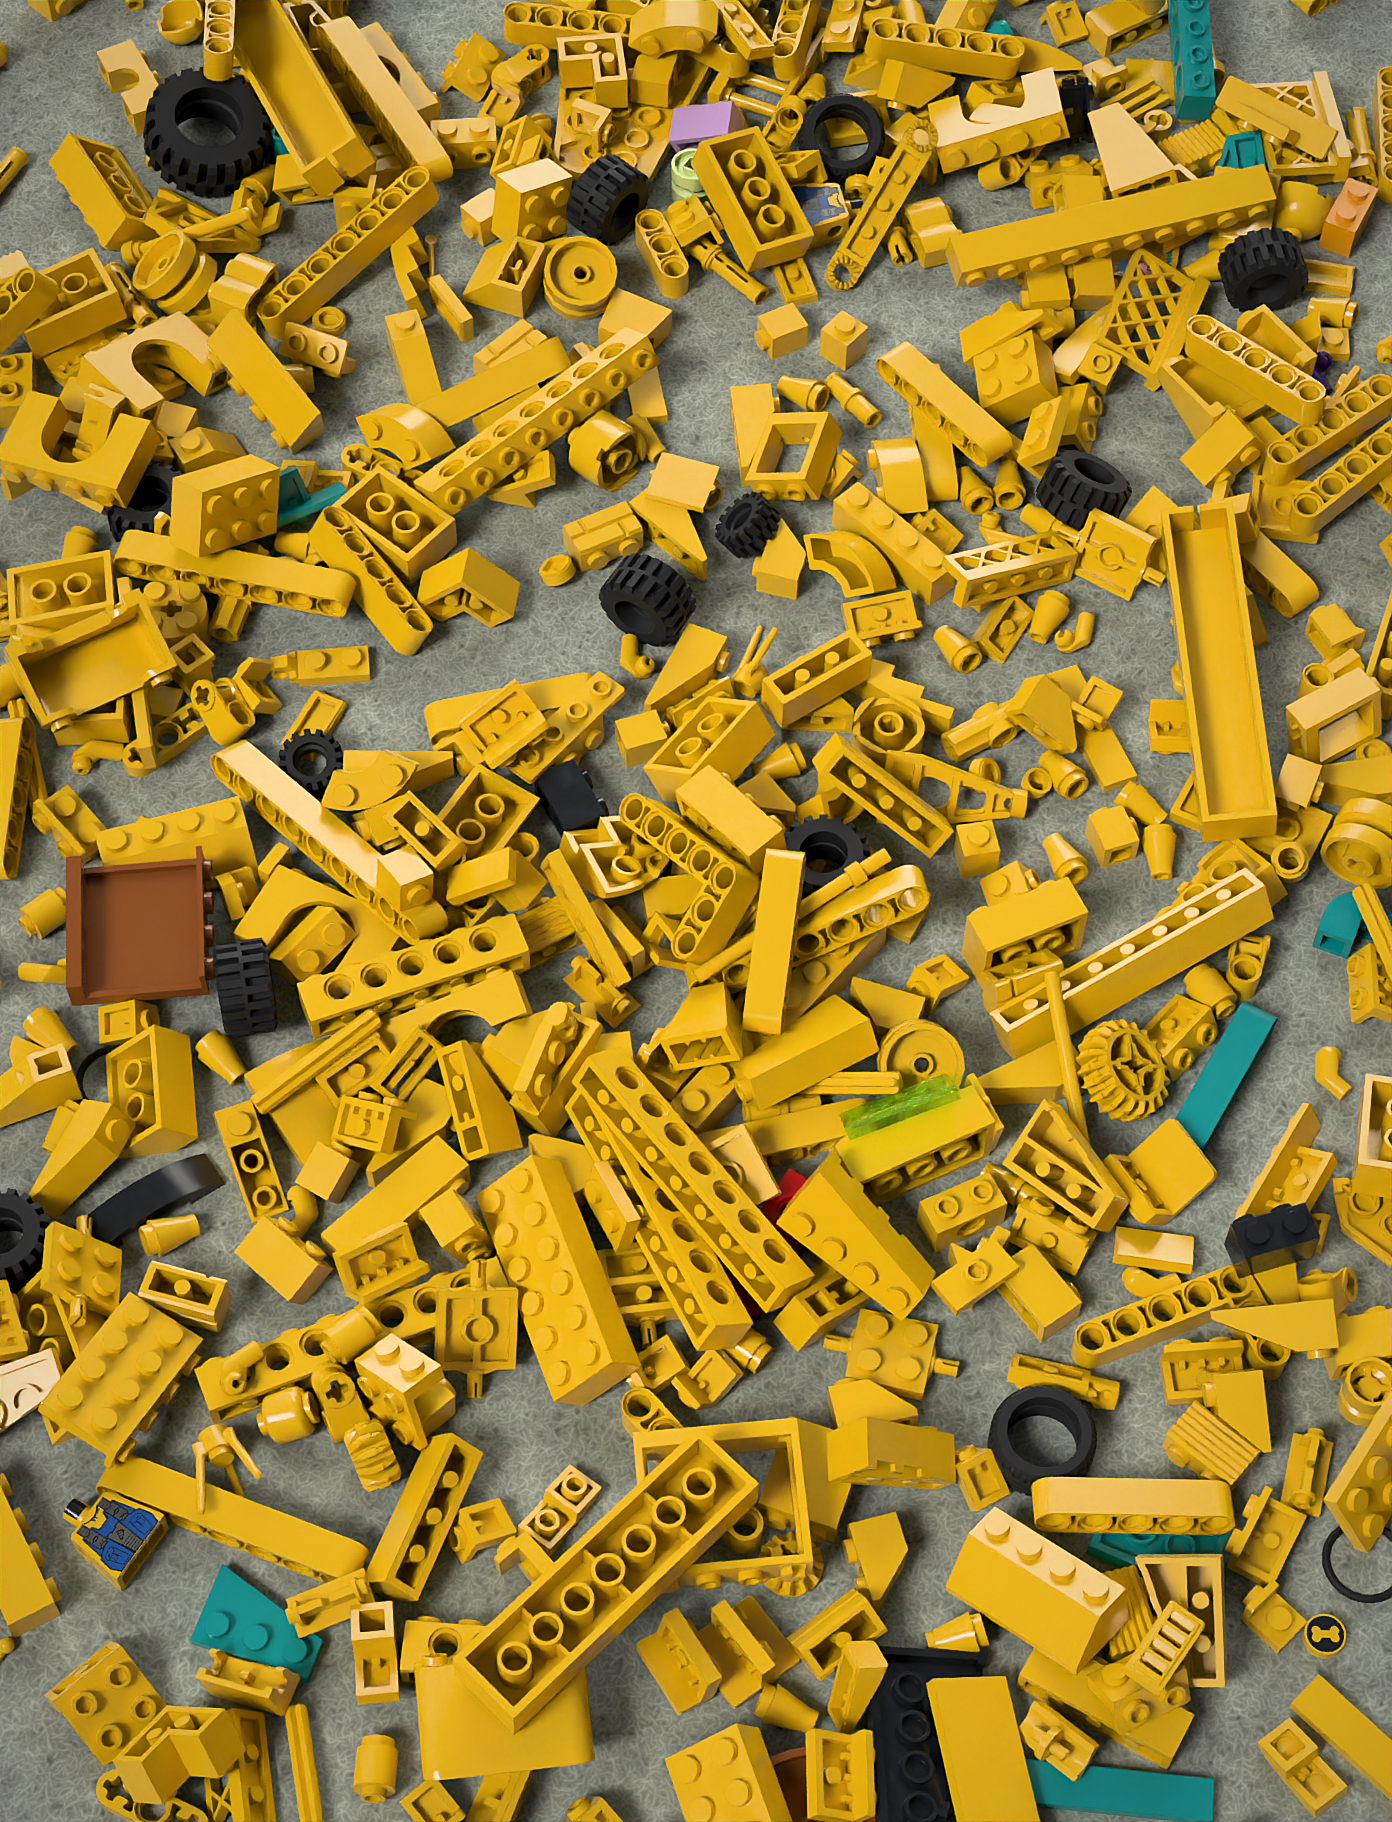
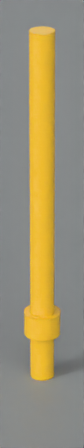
[693,848,892,984]
[1043,971,1090,1145]

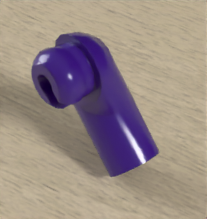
[1312,351,1333,397]

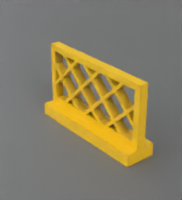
[1249,71,1352,182]
[1093,247,1211,392]

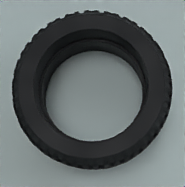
[798,93,885,184]
[987,1385,1097,1497]

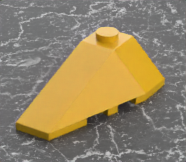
[1153,839,1288,920]

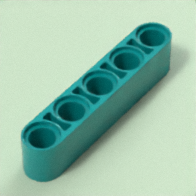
[1175,1001,1278,1154]

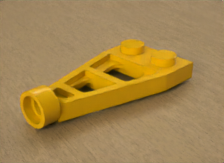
[875,749,1028,824]

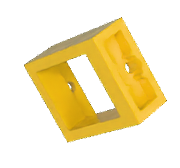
[745,412,843,502]
[1286,667,1383,765]

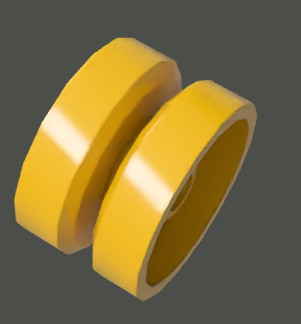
[133,230,217,316]
[543,236,618,321]
[1320,797,1392,890]
[876,1019,965,1106]

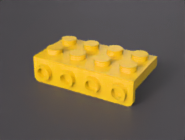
[38,1292,203,1469]

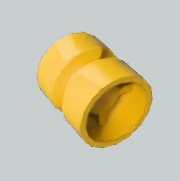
[1337,1357,1392,1427]

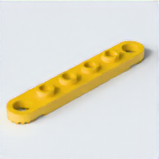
[824,120,939,291]

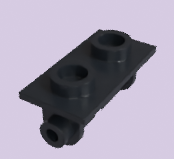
[1059,74,1094,144]

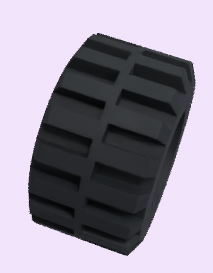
[566,154,651,246]
[1218,228,1309,313]
[1036,449,1132,530]
[105,461,183,542]
[599,553,696,647]
[784,814,870,901]
[213,938,278,1038]
[0,1188,50,1294]

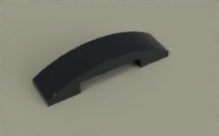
[73,1153,225,1248]

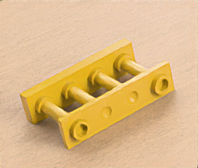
[707,7,829,120]

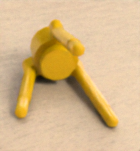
[731,625,802,698]
[192,1424,262,1515]

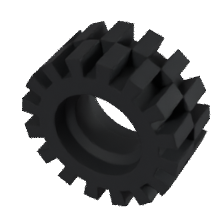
[715,492,781,559]
[278,728,344,798]

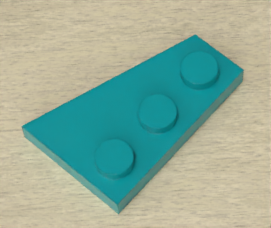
[1086,1531,1231,1577]
[190,1564,324,1683]

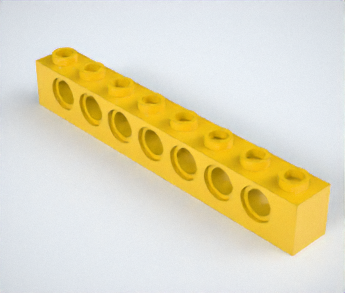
[413,326,660,516]
[571,1046,815,1313]
[565,1089,753,1351]
[194,1256,510,1425]

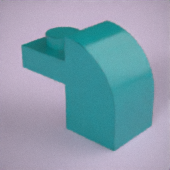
[1312,892,1392,959]

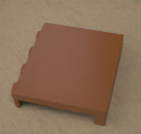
[66,846,216,1006]

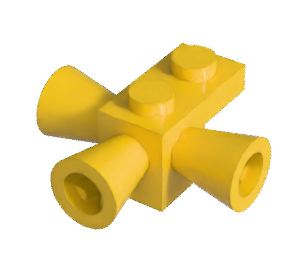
[813,0,898,52]

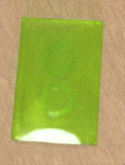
[839,1073,961,1141]

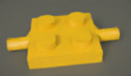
[1056,508,1167,601]
[40,1215,122,1327]
[434,1260,519,1398]
[823,1308,959,1401]

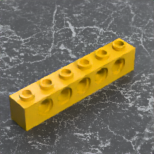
[297,913,531,1040]

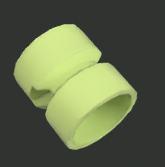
[671,148,710,203]

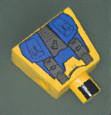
[789,183,863,250]
[63,1491,169,1592]

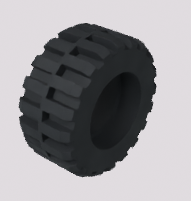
[143,67,271,197]

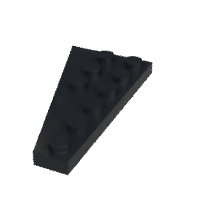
[867,1646,988,1822]

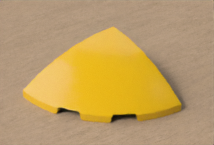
[559,816,670,899]
[244,1036,362,1168]

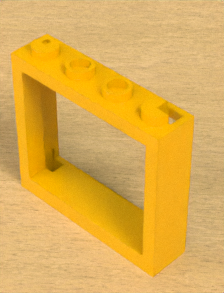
[632,1418,813,1593]

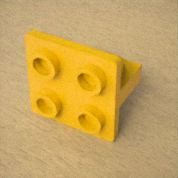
[698,1595,800,1709]

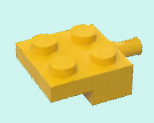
[598,1247,680,1349]

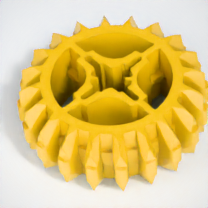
[1075,1019,1171,1123]

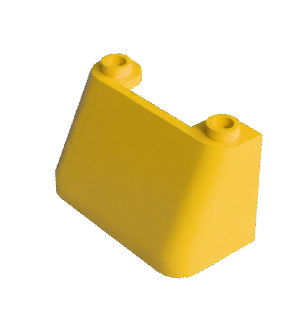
[1158,304,1317,442]
[4,588,177,733]
[414,1653,595,1781]

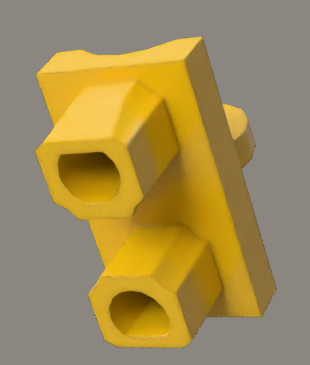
[1018,1698,1100,1782]

